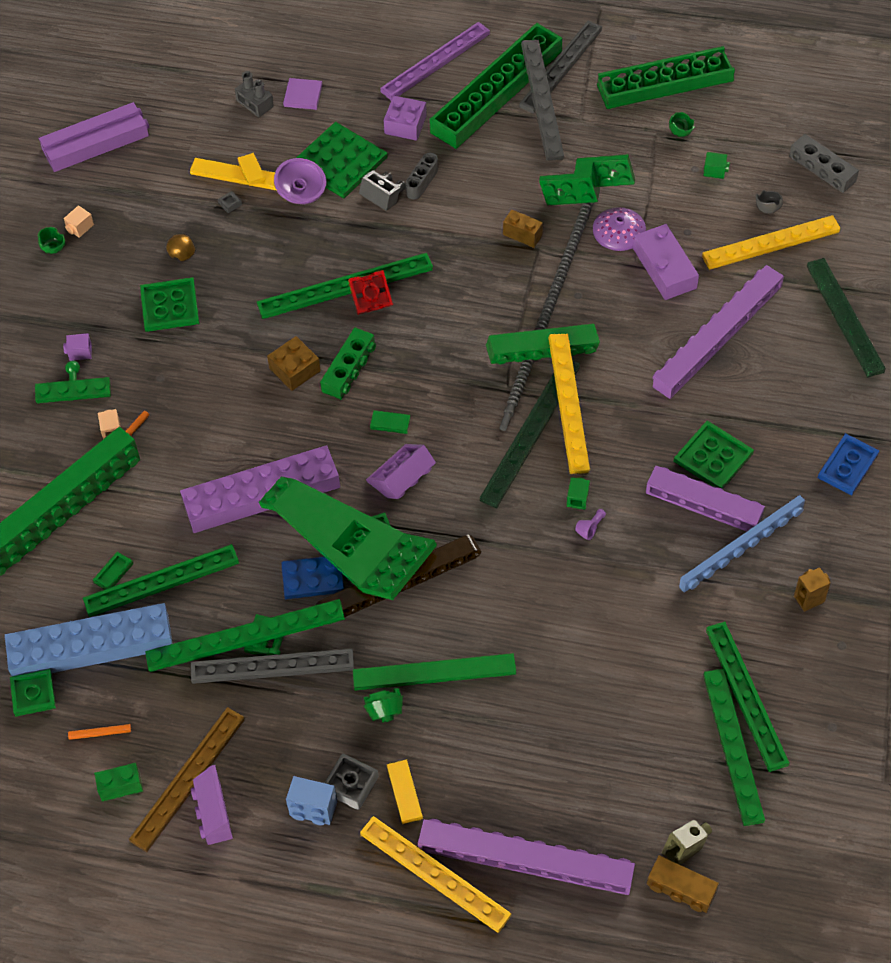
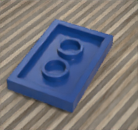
[818,433,879,496]
[281,557,344,600]

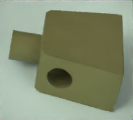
[662,820,712,865]

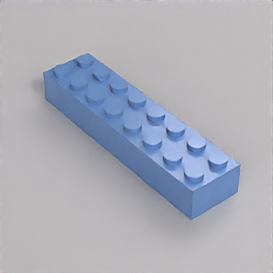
[5,603,173,677]

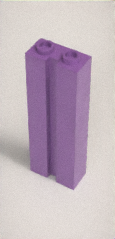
[39,102,150,172]

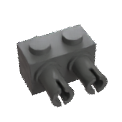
[235,71,274,117]
[359,170,406,211]

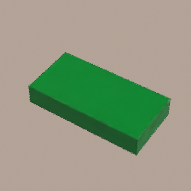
[370,410,411,434]
[93,551,133,590]

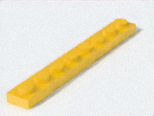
[702,215,840,270]
[548,334,590,474]
[360,816,511,933]

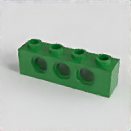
[320,327,376,400]

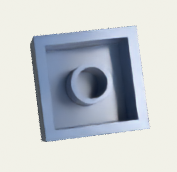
[286,776,337,825]

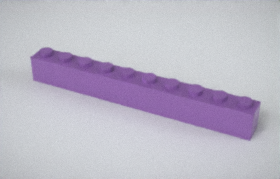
[653,265,784,399]
[418,819,635,895]

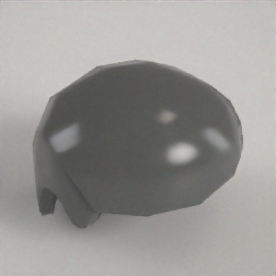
[756,190,783,214]

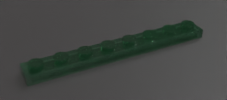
[807,258,886,378]

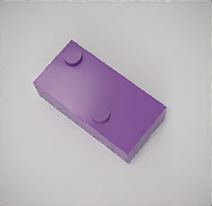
[633,224,699,300]

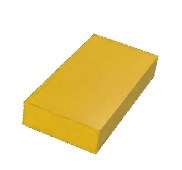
[238,153,265,186]

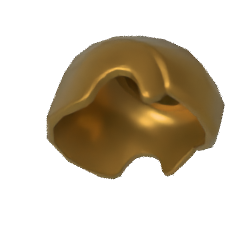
[166,234,195,261]

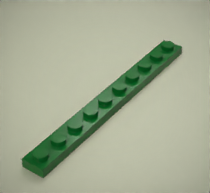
[257,253,433,319]
[145,599,345,672]

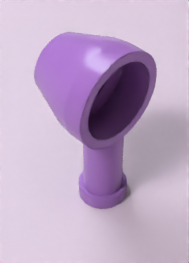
[575,509,606,540]

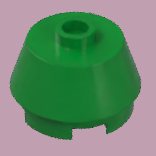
[363,688,403,723]

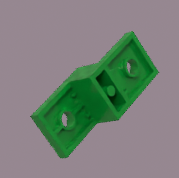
[539,154,635,206]

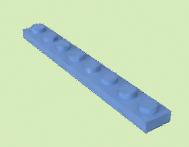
[679,495,805,592]

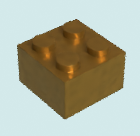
[267,336,321,391]

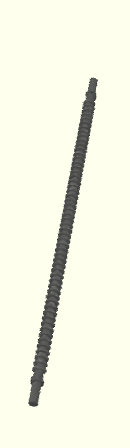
[499,202,594,431]

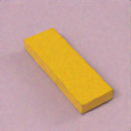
[387,759,423,824]

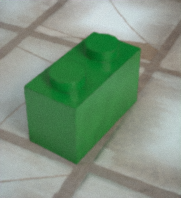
[94,763,143,801]

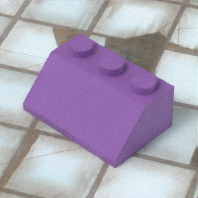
[366,444,436,499]
[191,765,233,845]

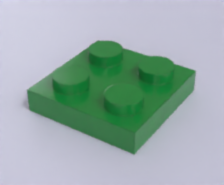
[10,669,56,717]

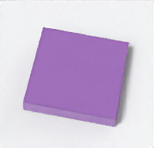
[283,78,322,110]

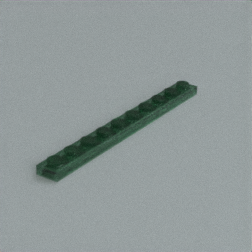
[480,360,580,509]

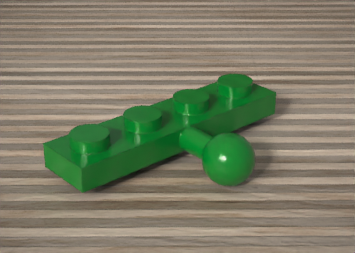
[35,360,111,403]

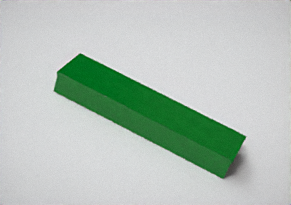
[597,46,735,109]

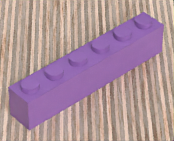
[646,466,765,531]

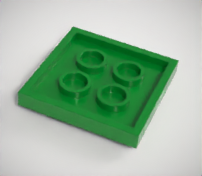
[140,277,200,332]
[673,421,754,489]

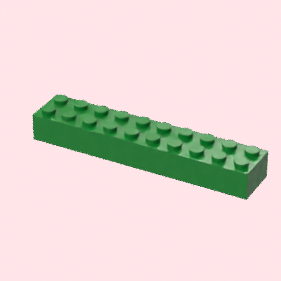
[430,23,563,149]
[0,426,140,576]

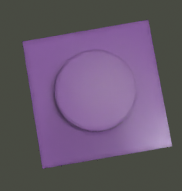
[63,333,92,361]

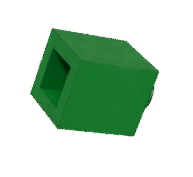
[703,152,730,179]
[566,477,590,510]

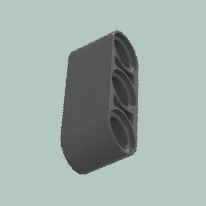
[406,153,438,200]

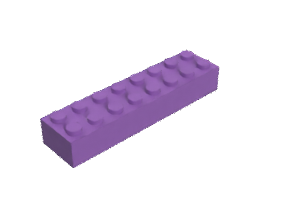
[180,445,340,533]

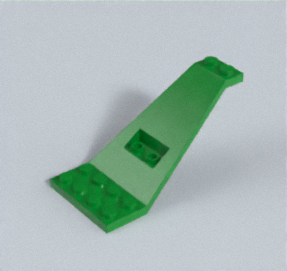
[259,476,437,600]

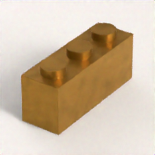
[647,855,719,913]

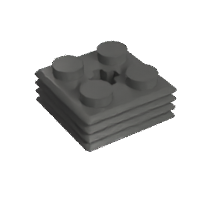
[325,754,379,810]

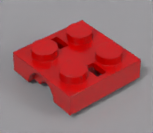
[348,270,393,315]

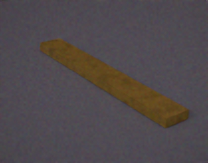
[129,707,245,852]

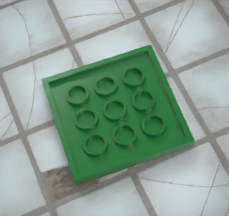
[296,121,388,199]

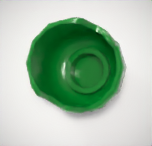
[669,112,695,137]
[38,227,65,254]

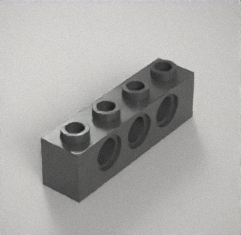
[789,134,859,193]

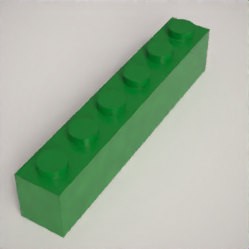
[486,324,600,364]

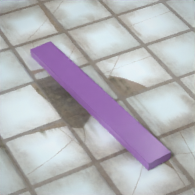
[380,22,490,100]

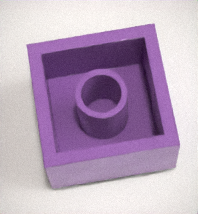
[384,96,426,141]

